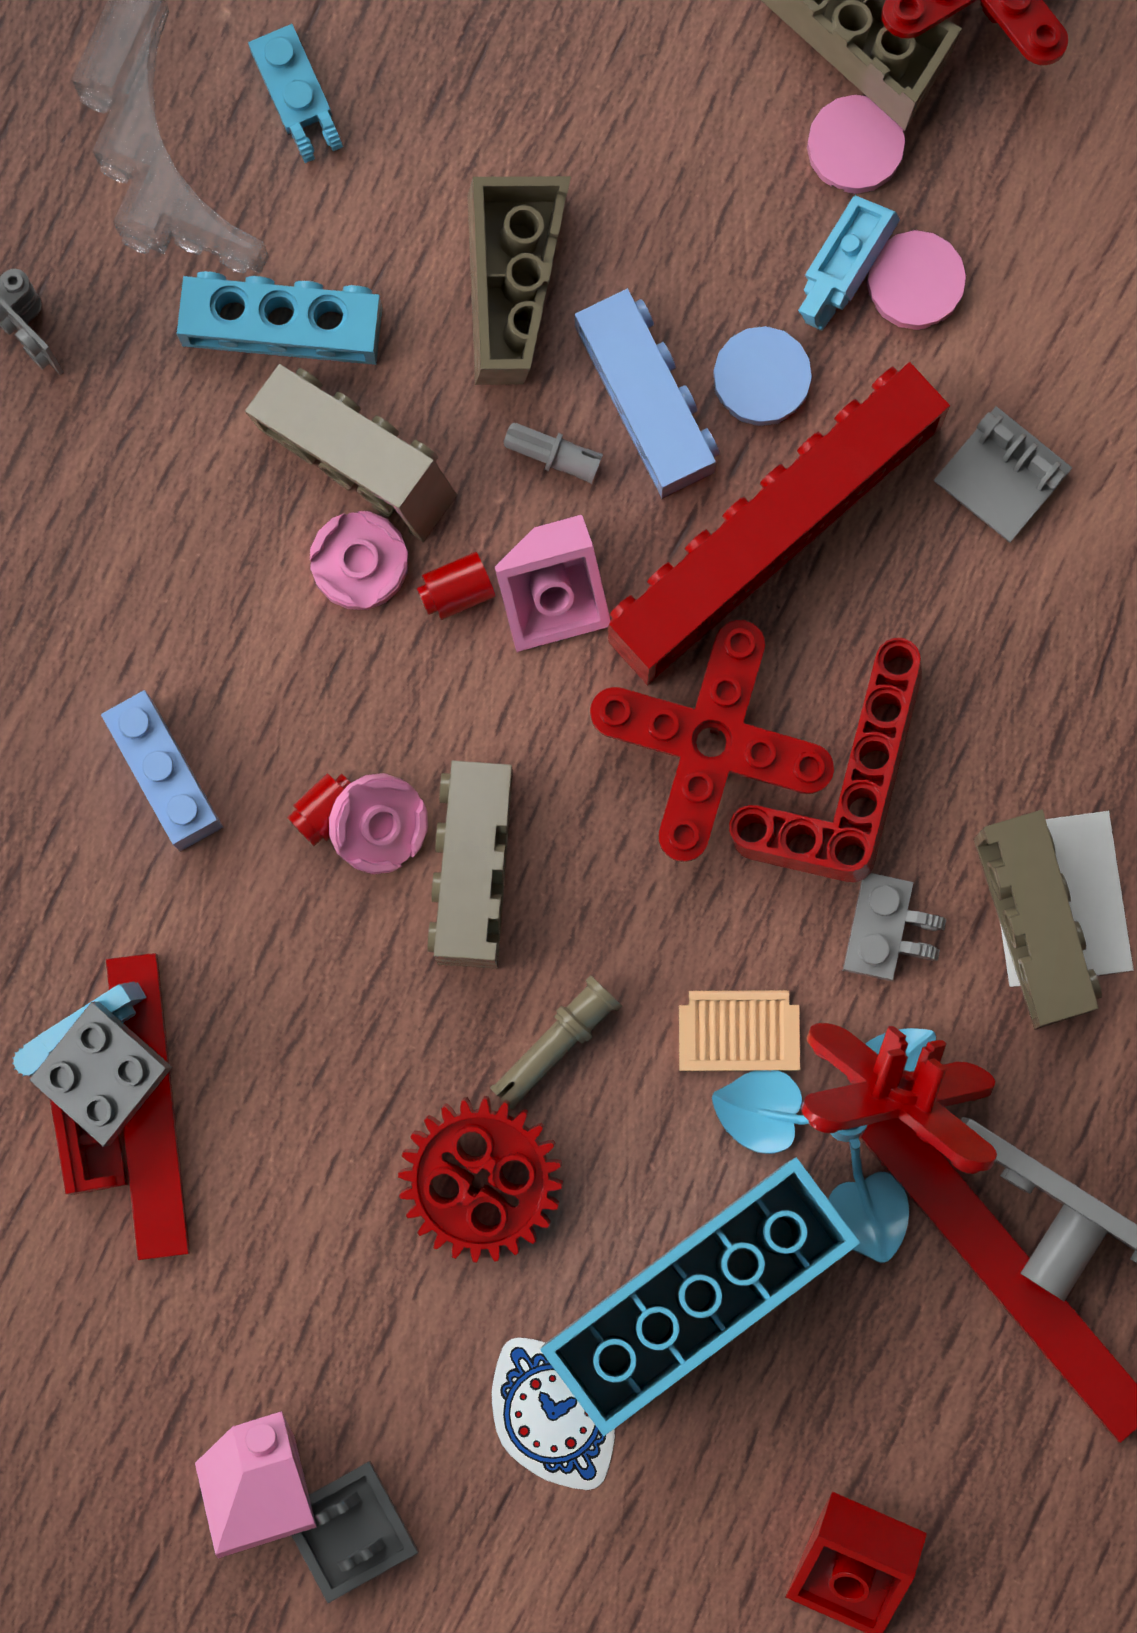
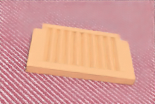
[679,990,800,1071]

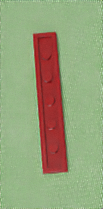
[106,953,190,1260]

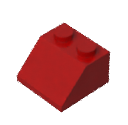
[785,1491,927,1633]

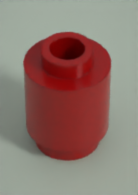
[287,773,351,846]

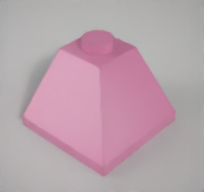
[495,515,611,652]
[195,1411,316,1558]

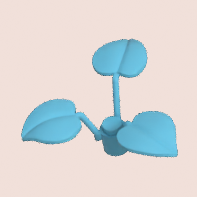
[712,1028,936,1263]

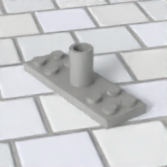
[961,1117,1137,1301]

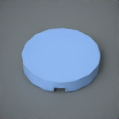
[713,326,812,426]

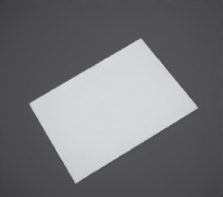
[1000,811,1134,987]

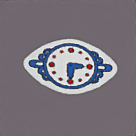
[492,1337,615,1490]

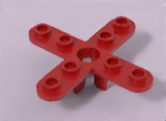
[881,0,1068,65]
[590,620,834,862]
[801,1023,997,1174]

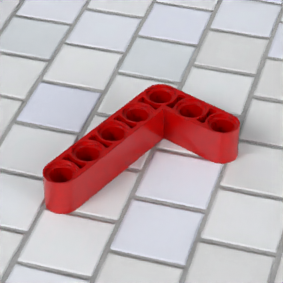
[729,638,922,882]

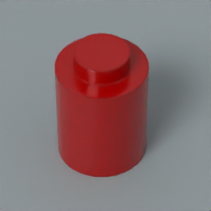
[416,552,496,620]

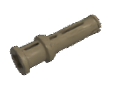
[490,975,622,1110]

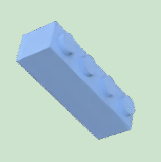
[575,288,720,498]

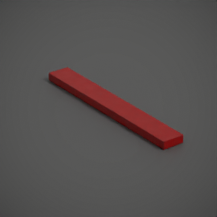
[860,1118,1137,1443]

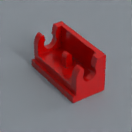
[50,1099,127,1195]

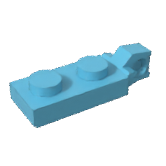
[798,195,900,331]

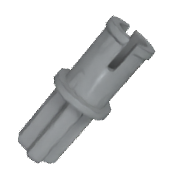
[504,423,603,484]

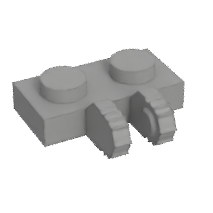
[842,873,946,981]

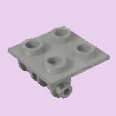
[0,269,64,375]
[934,406,1072,543]

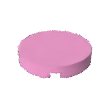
[807,95,905,194]
[867,230,966,330]
[310,511,408,610]
[329,773,428,874]

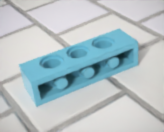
[177,271,382,365]

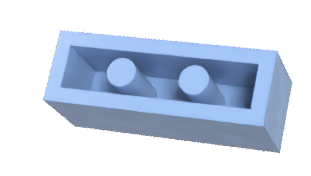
[101,690,223,851]

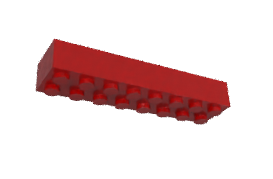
[608,362,950,686]

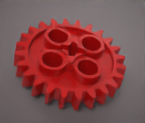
[398,1096,563,1263]

